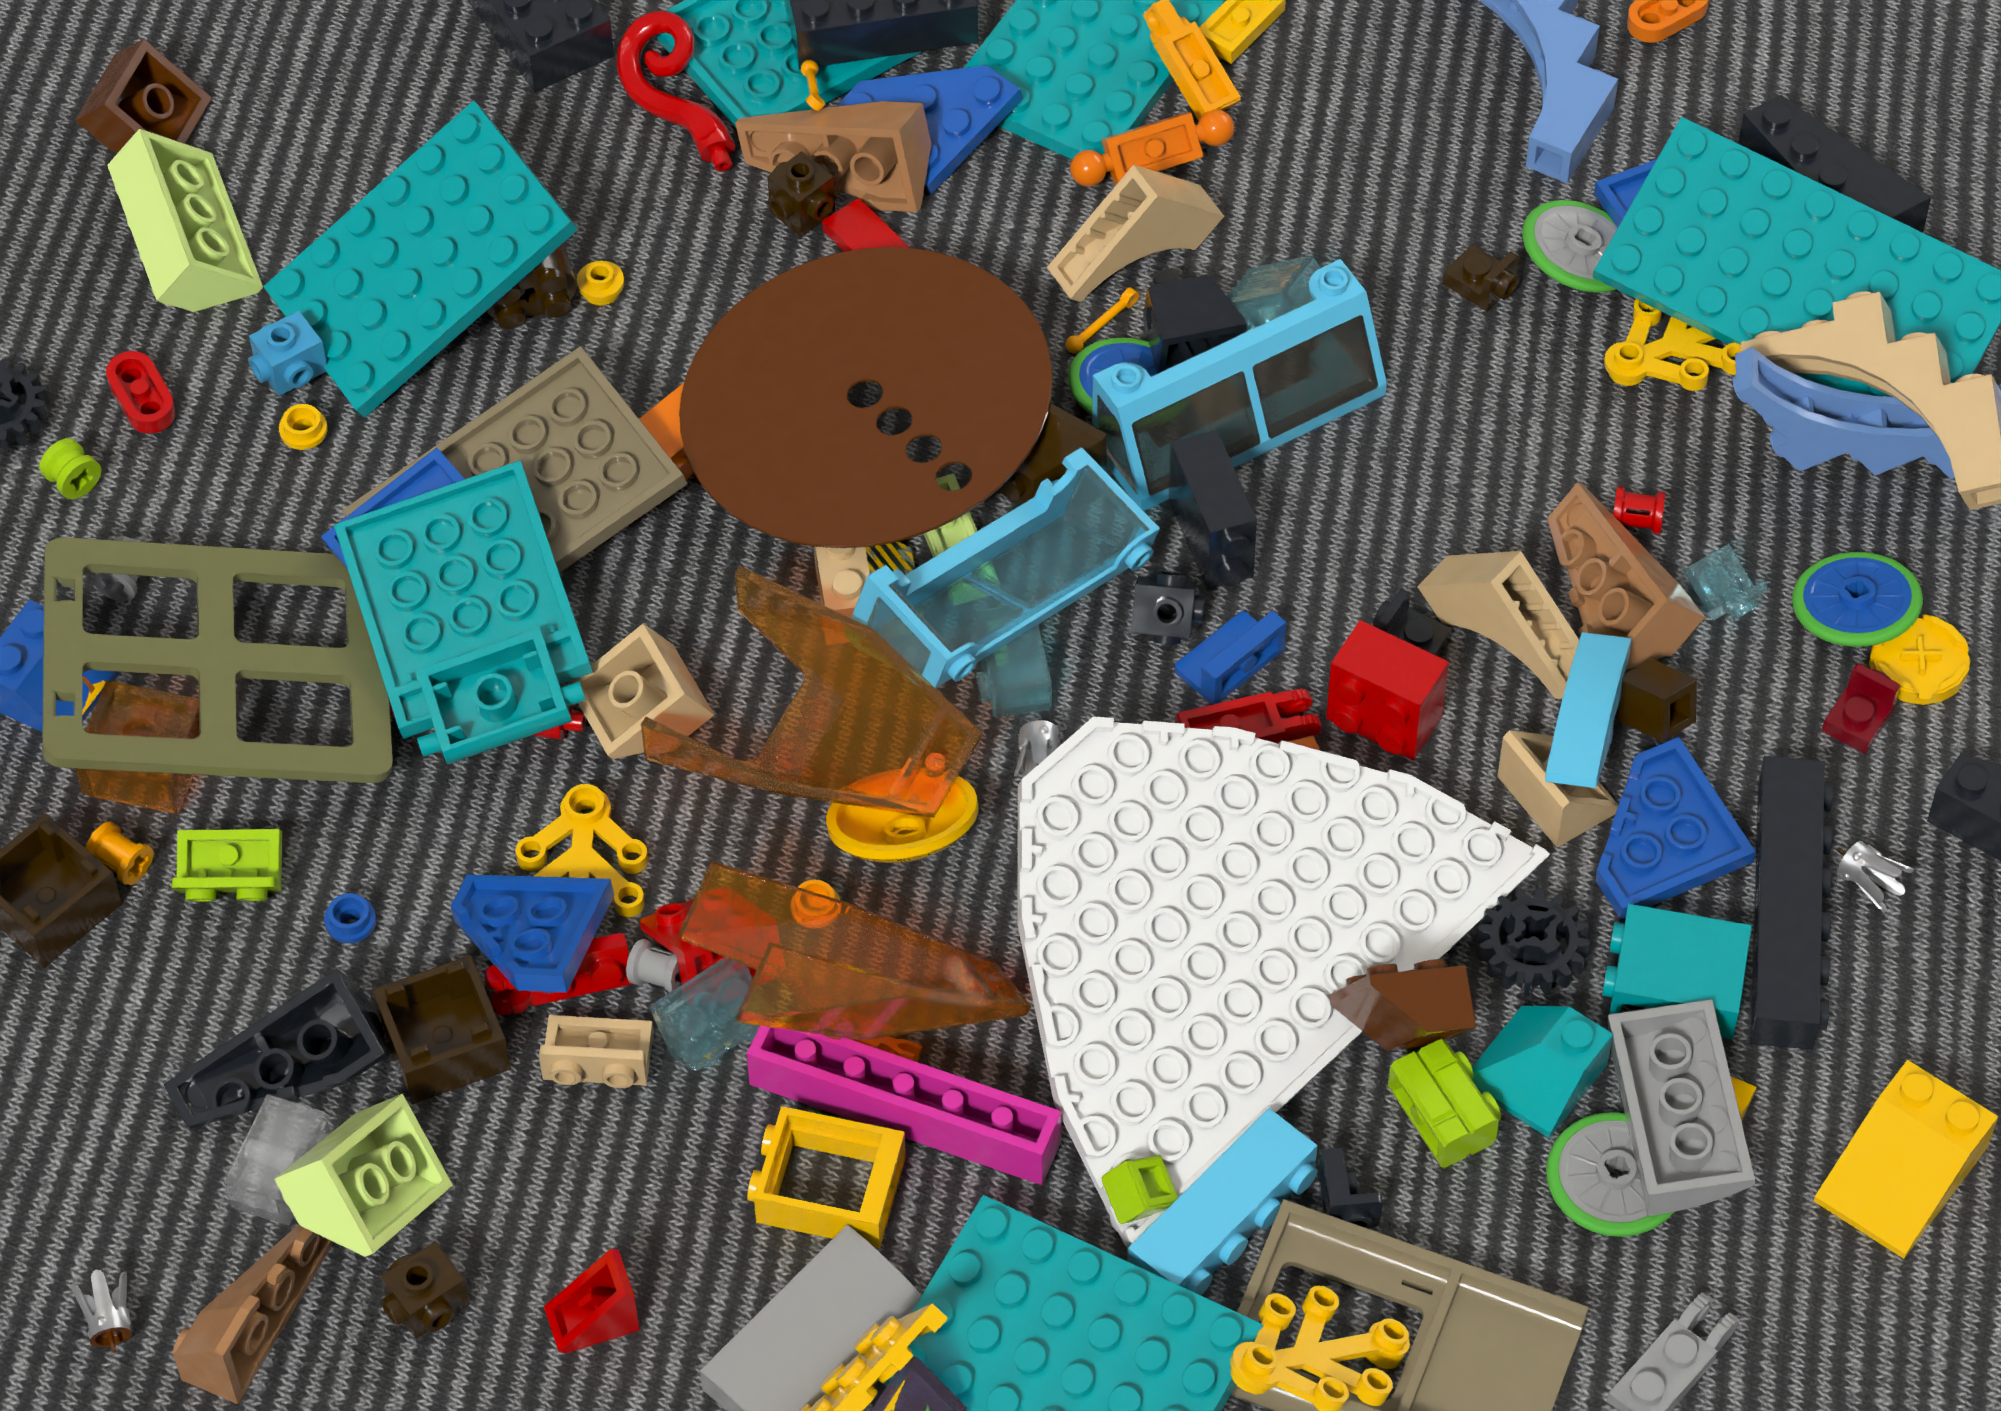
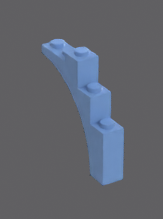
[1479,0,1618,183]
[1733,347,2001,479]

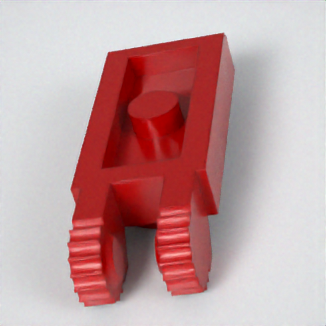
[1175,688,1322,744]
[484,933,632,1016]

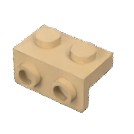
[539,1015,654,1088]

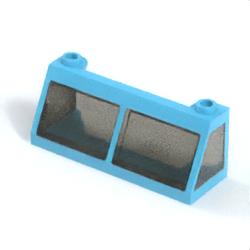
[1092,259,1387,511]

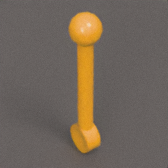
[800,60,826,112]
[1065,287,1139,354]

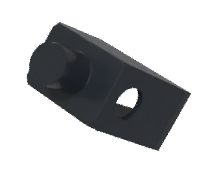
[1143,268,1247,374]

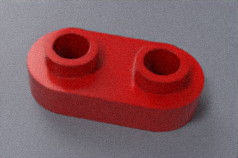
[106,351,176,434]

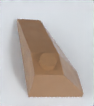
[735,101,931,212]
[1547,482,1705,671]
[173,1224,334,1404]

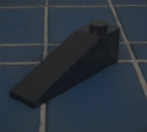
[164,968,388,1129]

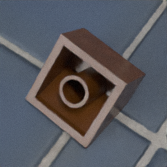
[75,39,212,152]

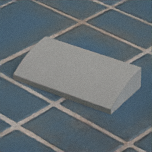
[1608,999,1755,1216]
[700,1225,922,1411]

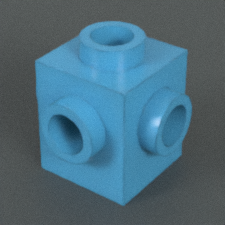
[248,310,327,396]

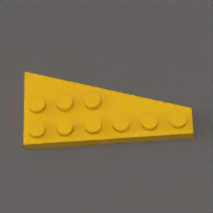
[799,1303,948,1411]

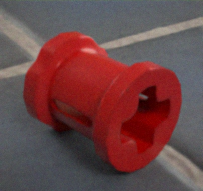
[1613,486,1666,535]

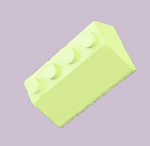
[107,129,263,312]

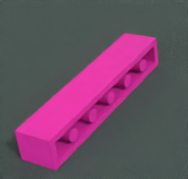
[746,1011,1062,1185]

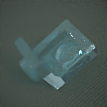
[1683,544,1769,621]

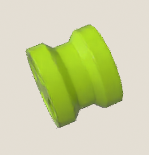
[39,438,102,499]

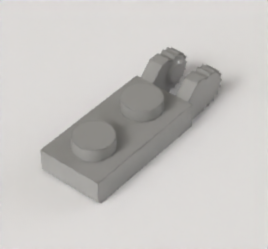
[1607,1292,1740,1411]

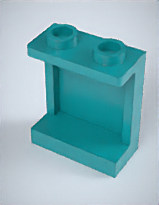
[1602,904,1752,1039]

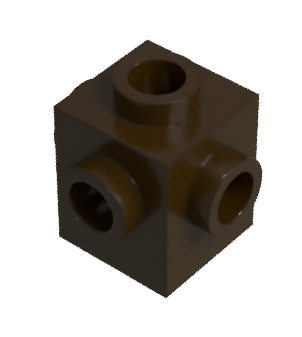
[767,151,835,238]
[380,1241,470,1339]

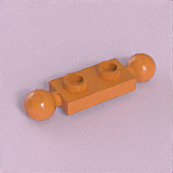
[1070,109,1234,187]

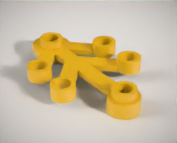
[1604,299,1742,391]
[515,784,648,939]
[1230,1286,1410,1411]

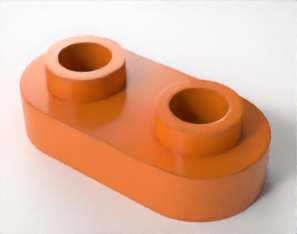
[1627,0,1709,43]

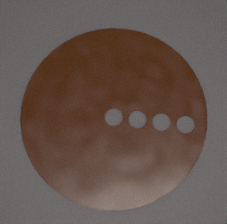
[679,247,1053,548]

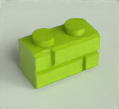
[1388,1038,1501,1168]

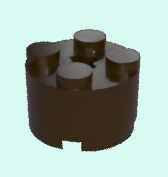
[487,243,577,329]

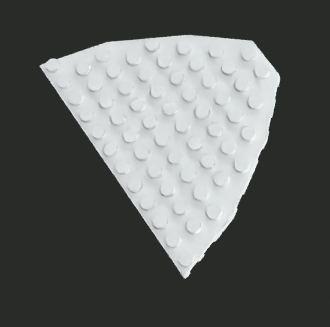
[1018,717,1550,1249]

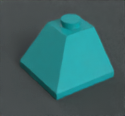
[1472,1006,1613,1139]

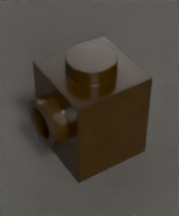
[1617,658,1697,742]

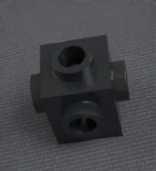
[1131,571,1205,645]

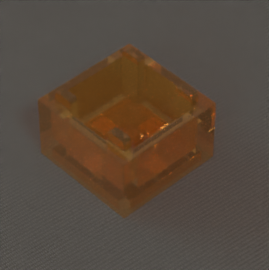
[75,680,200,814]

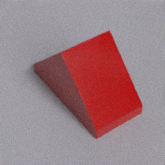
[544,1249,640,1353]

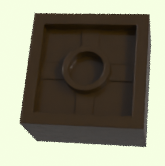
[0,813,122,968]
[372,955,511,1104]

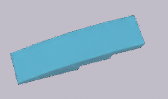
[1545,632,1631,788]

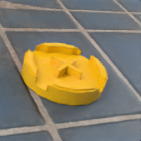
[1869,615,1970,705]

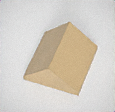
[1497,730,1618,847]

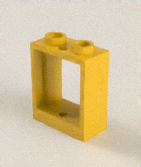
[747,1106,906,1249]

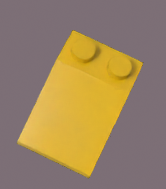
[1814,1060,1998,1259]

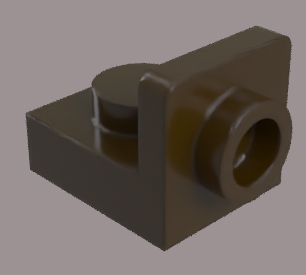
[1442,244,1519,312]

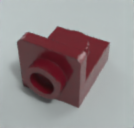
[1822,663,1900,754]

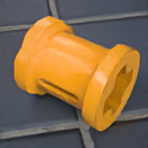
[85,821,154,885]

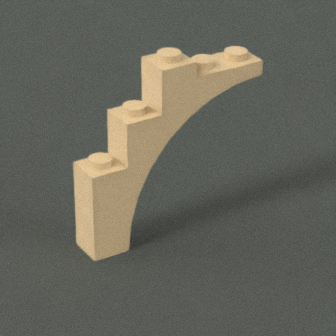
[1741,292,2001,510]

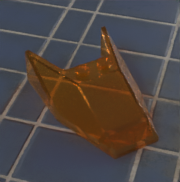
[641,566,982,818]
[679,861,1031,1040]

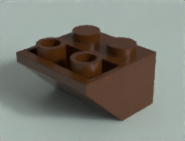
[1329,959,1476,1051]

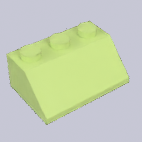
[274,1094,453,1257]

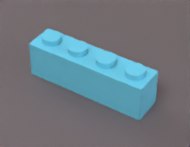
[1128,1108,1318,1295]

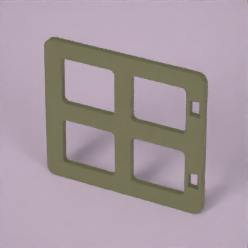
[42,537,392,783]

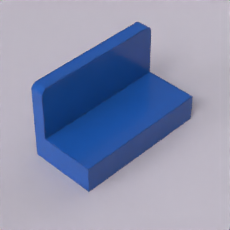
[1175,610,1286,705]

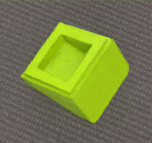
[1101,1155,1178,1224]

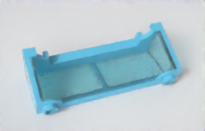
[845,447,1160,689]

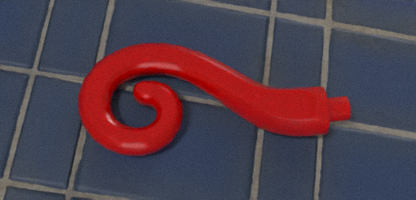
[617,11,735,172]

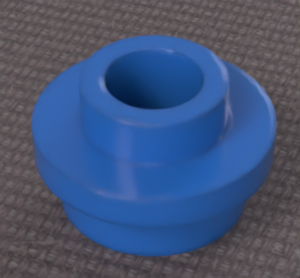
[324,893,376,943]

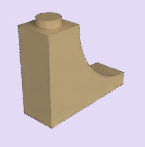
[1047,165,1224,302]
[1417,551,1579,699]

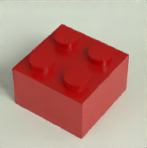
[1326,620,1449,761]

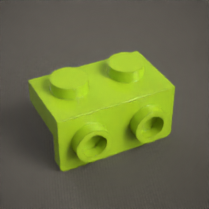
[172,829,282,902]

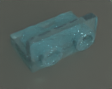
[648,952,778,1071]

